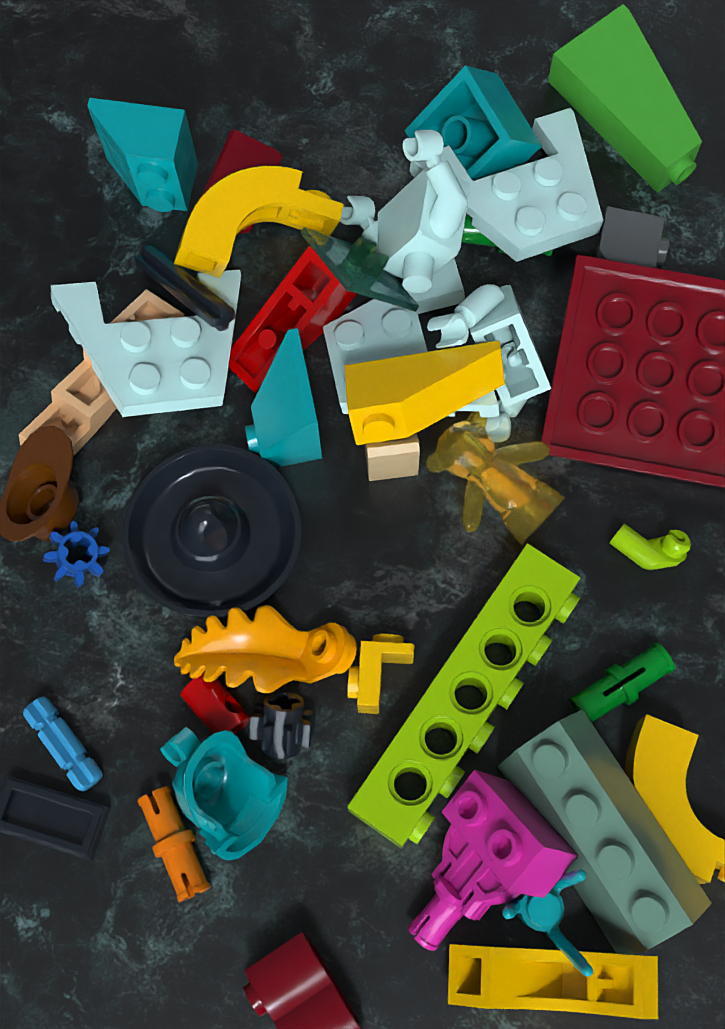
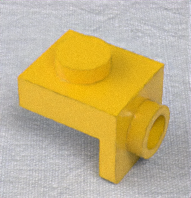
[348,634,414,714]

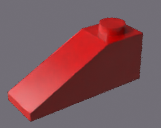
[228,246,358,393]

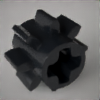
[249,691,316,759]

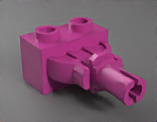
[408,770,579,951]

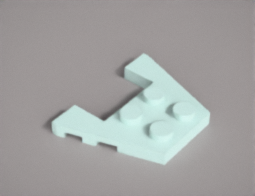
[409,108,604,262]
[323,258,500,417]
[51,269,241,417]

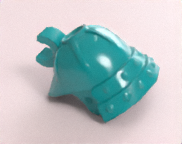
[160,727,288,860]

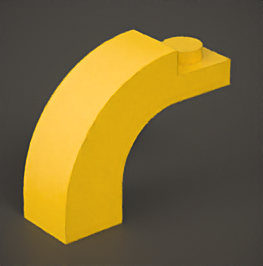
[174,166,344,278]
[624,714,725,884]
[448,944,658,1019]

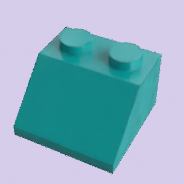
[404,65,542,181]
[87,98,198,212]

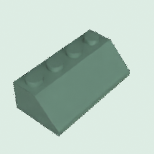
[498,709,712,955]

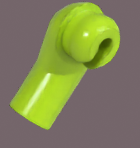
[610,524,691,570]

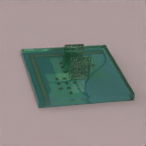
[300,227,419,312]

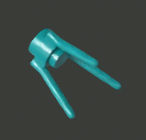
[502,869,593,977]

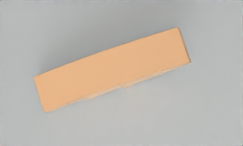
[19,289,184,455]

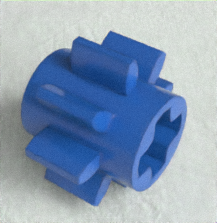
[43,521,110,588]

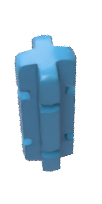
[23,696,103,792]

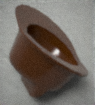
[0,426,79,542]

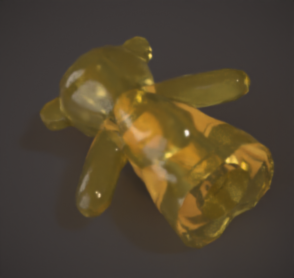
[426,411,565,545]

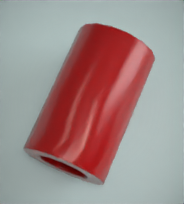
[180,671,250,735]

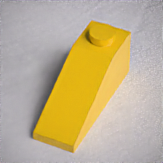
[344,341,505,445]

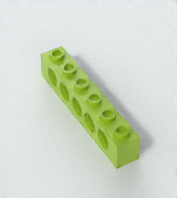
[347,543,580,849]

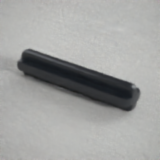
[136,245,236,331]

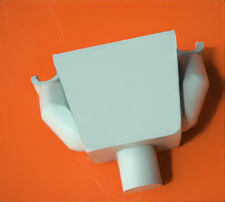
[340,130,470,294]
[427,284,551,442]

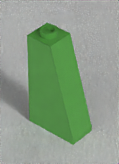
[548,4,702,193]

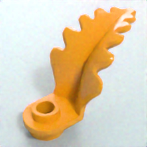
[174,605,357,693]

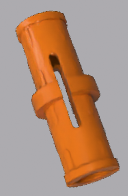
[137,786,211,902]

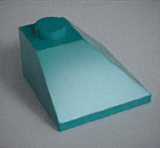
[245,328,322,468]

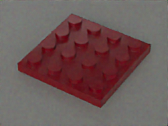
[538,255,725,488]

